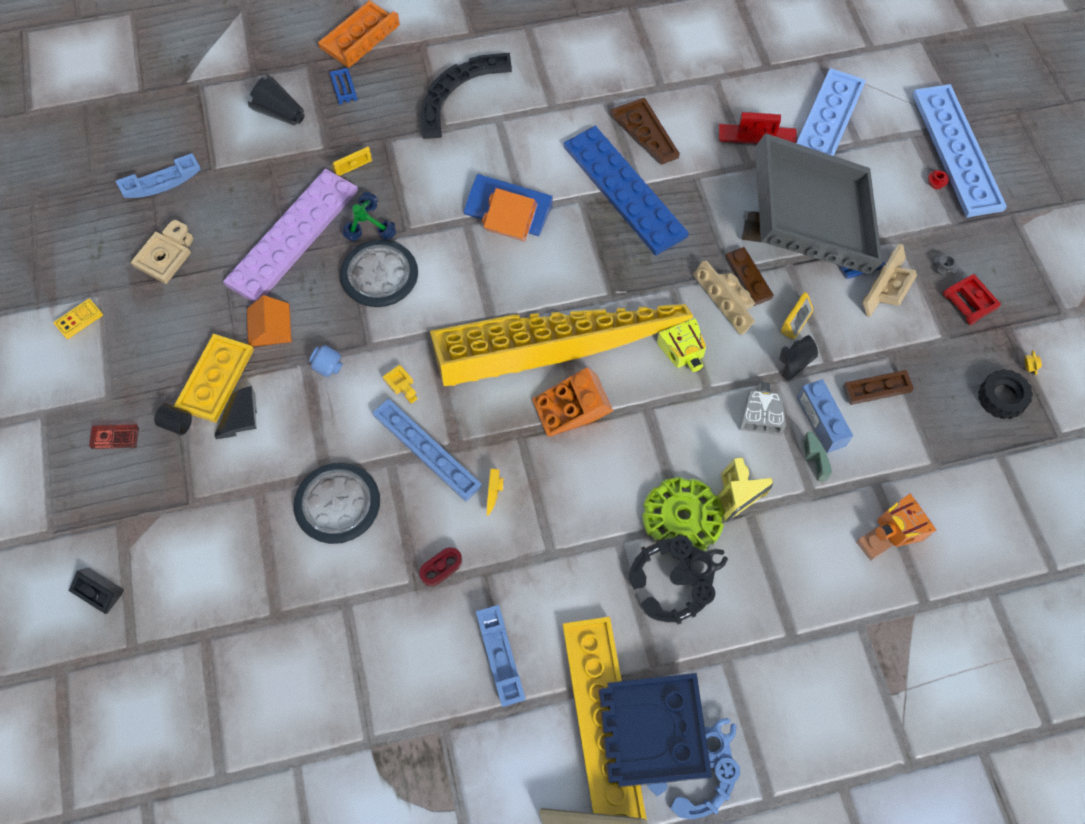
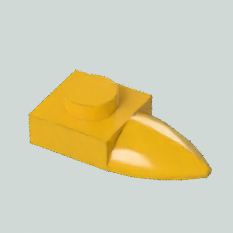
[486,469,504,516]

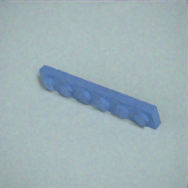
[372,398,482,502]

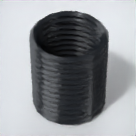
[154,403,192,435]

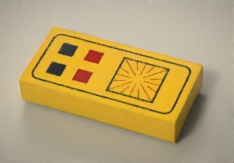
[53,298,103,340]

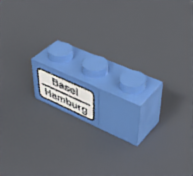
[797,379,853,453]

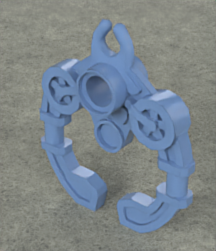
[647,718,740,819]

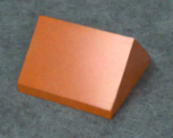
[247,295,292,346]

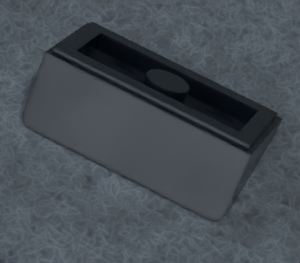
[68,568,124,614]

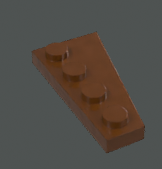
[610,97,680,165]

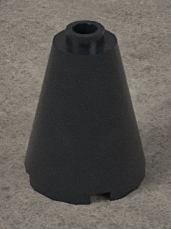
[248,75,305,125]

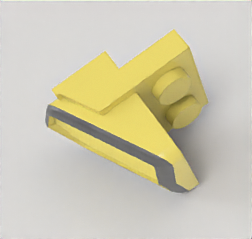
[718,458,773,522]

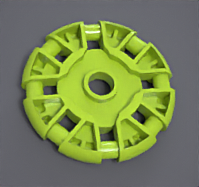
[642,477,724,553]

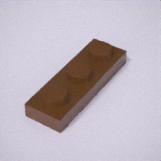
[725,247,774,306]
[843,370,914,405]

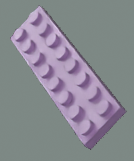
[223,169,358,303]

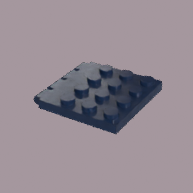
[598,673,712,788]

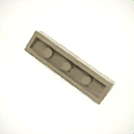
[539,808,647,824]

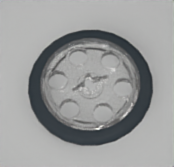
[340,240,418,307]
[294,463,380,544]

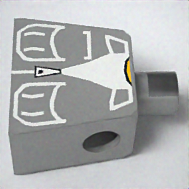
[739,382,786,435]

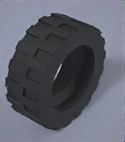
[978,369,1033,419]

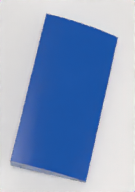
[464,174,553,237]

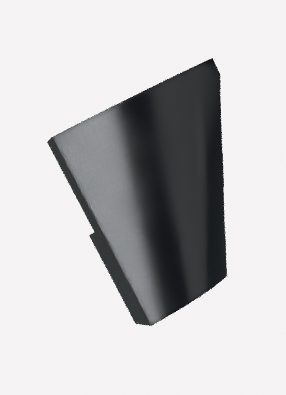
[779,335,818,381]
[215,386,257,439]

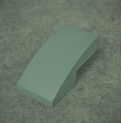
[802,431,832,481]

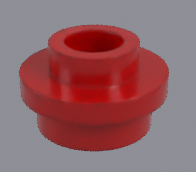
[928,170,949,189]

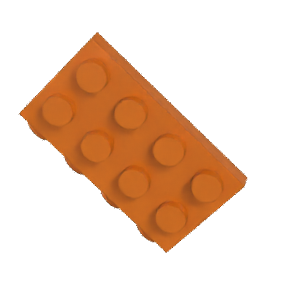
[318,0,400,68]

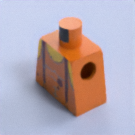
[876,493,936,547]

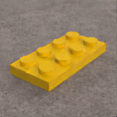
[174,334,254,423]

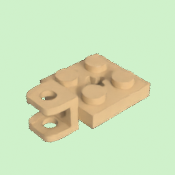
[130,220,193,284]

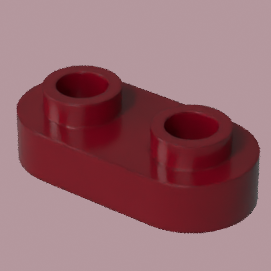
[419,547,462,587]

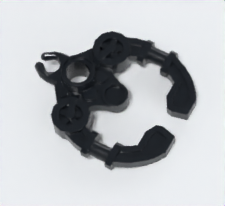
[629,536,728,625]

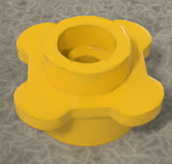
[1024,350,1042,375]

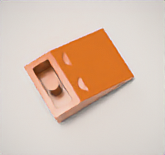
[532,367,613,437]

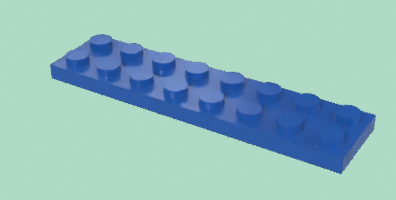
[564,125,689,256]

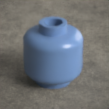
[309,345,343,377]

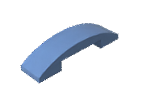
[116,153,201,198]
[476,605,526,707]

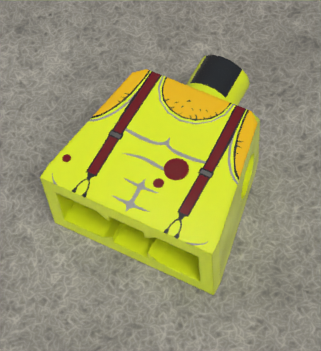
[657,318,706,372]

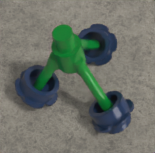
[342,192,396,241]

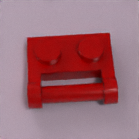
[943,274,1001,325]

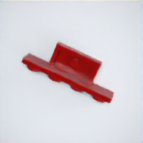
[719,112,797,144]

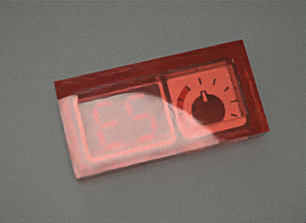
[89,424,139,449]

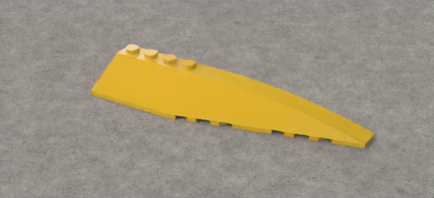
[430,304,693,386]

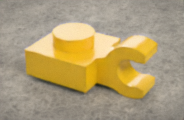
[382,365,418,404]

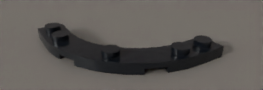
[421,53,512,139]

